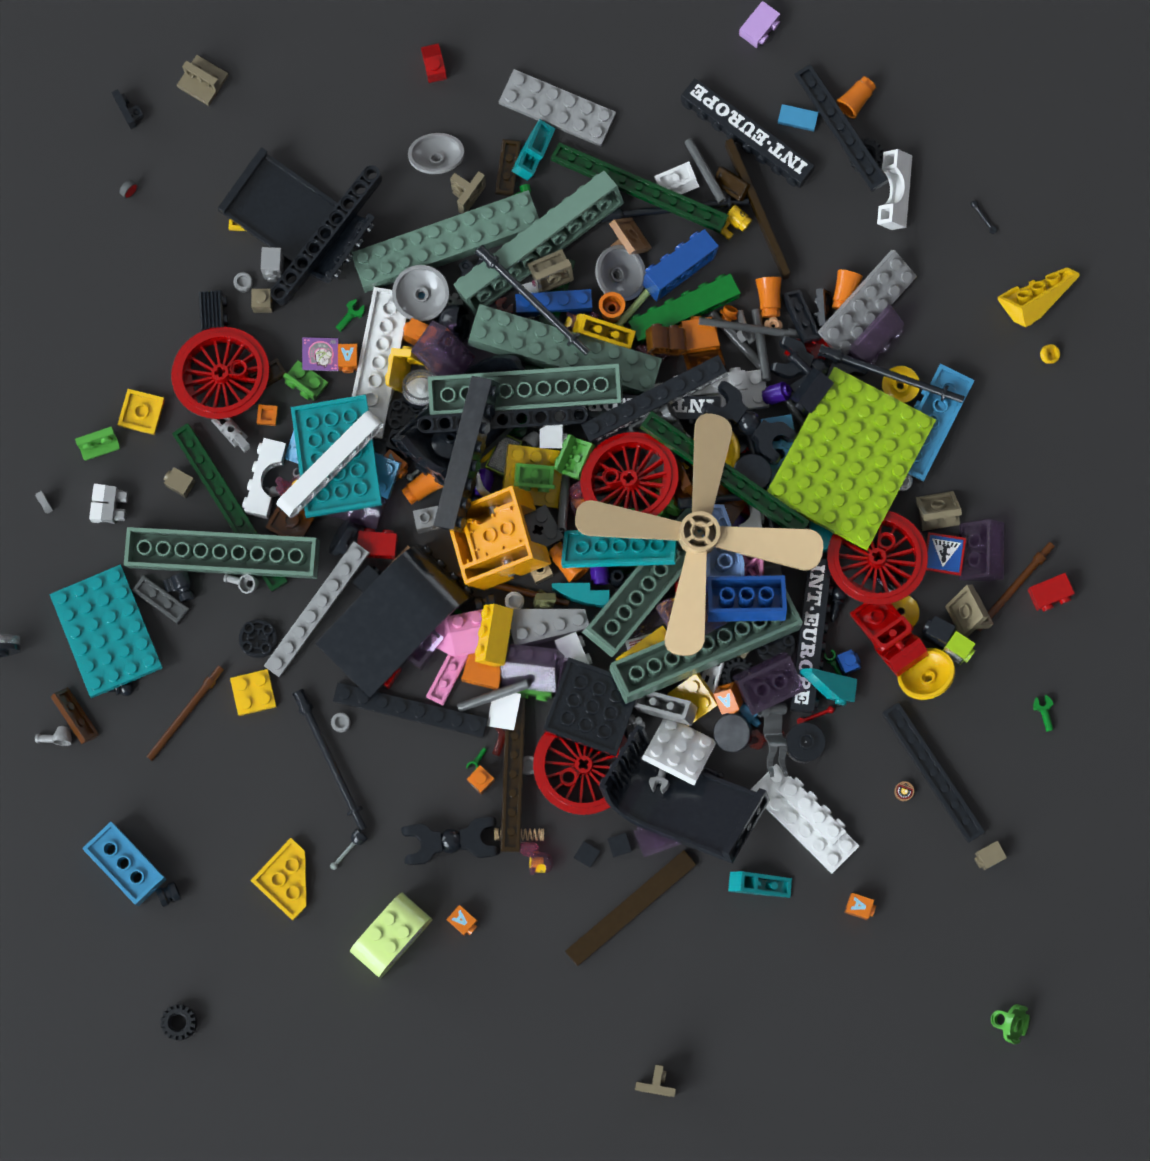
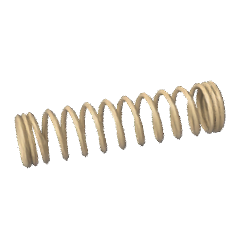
[494,828,544,841]

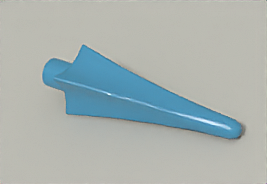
[739,703,761,728]

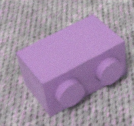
[739,1,780,48]

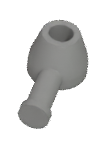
[521,431,540,448]
[223,574,259,594]
[35,726,72,746]

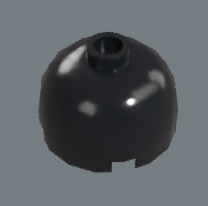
[436,304,470,342]

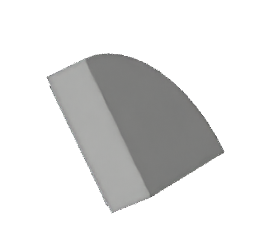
[35,491,53,514]

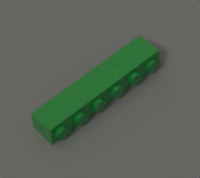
[628,273,741,346]

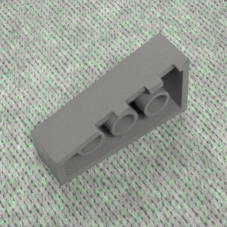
[510,609,589,649]

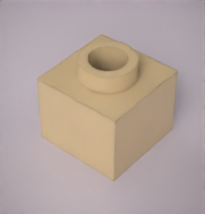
[530,565,553,585]

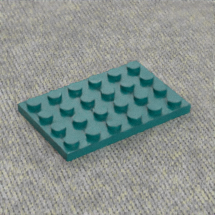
[291,394,382,518]
[49,564,163,698]

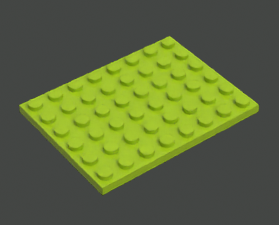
[767,367,936,550]

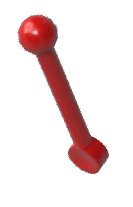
[797,706,835,724]

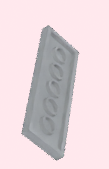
[499,69,616,147]
[817,250,917,355]

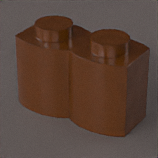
[646,323,687,356]

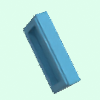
[778,104,818,132]

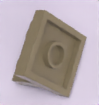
[177,55,229,106]
[450,171,486,214]
[527,249,574,293]
[916,491,962,531]
[945,584,993,638]
[635,1065,676,1097]

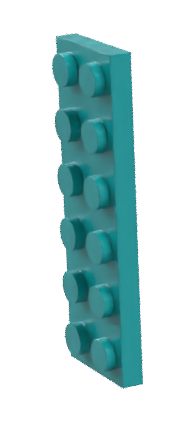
[561,530,678,568]

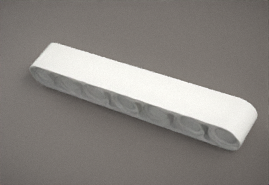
[276,411,384,518]

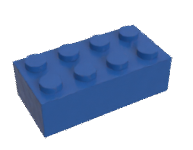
[642,229,719,302]
[706,575,787,622]

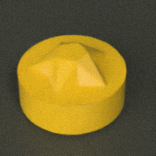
[1040,344,1060,364]

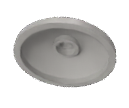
[408,133,464,174]
[595,245,646,301]
[392,265,449,322]

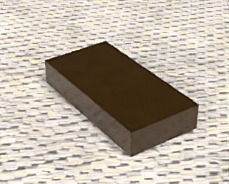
[715,167,751,201]

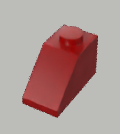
[421,43,447,83]

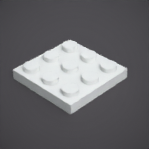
[642,718,716,785]

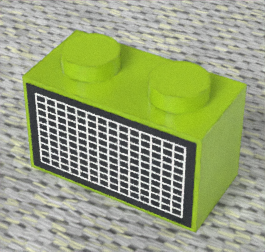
[485,435,523,478]
[942,631,976,665]

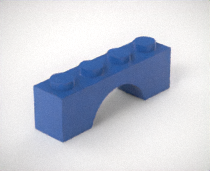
[515,289,592,318]

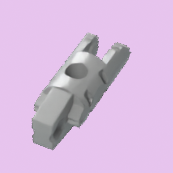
[211,417,250,453]

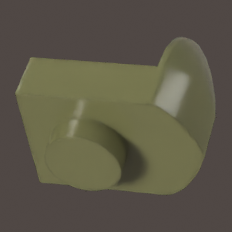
[533,589,556,609]

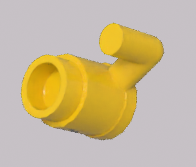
[721,205,752,240]

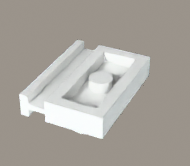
[654,162,699,194]

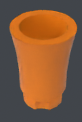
[836,76,876,119]
[832,269,863,310]
[755,277,782,318]
[599,292,625,323]
[402,473,443,505]
[548,541,590,583]

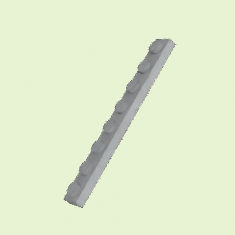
[264,541,370,677]

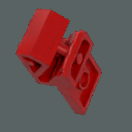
[850,591,929,677]

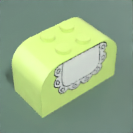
[350,892,433,979]

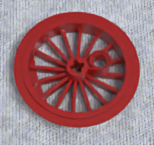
[171,327,269,419]
[580,432,678,516]
[827,511,928,605]
[533,732,627,815]

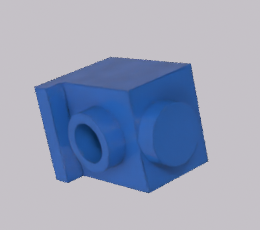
[836,649,861,676]

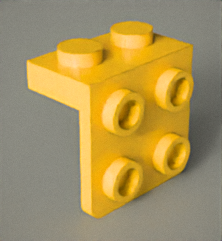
[385,346,429,393]

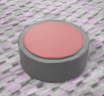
[120,180,138,199]

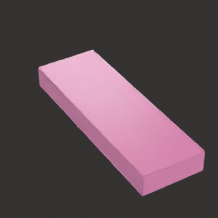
[426,654,468,706]

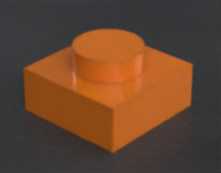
[257,404,278,426]

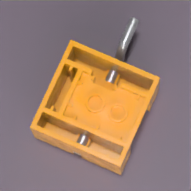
[450,471,551,590]

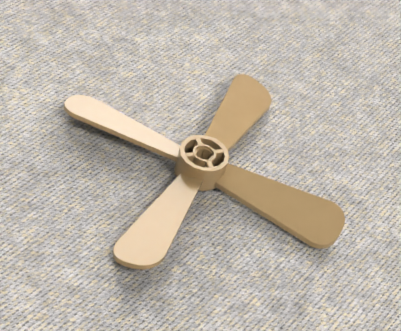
[575,413,823,656]

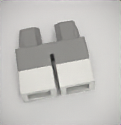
[89,484,129,524]

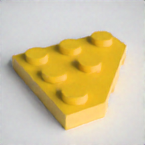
[250,838,307,921]

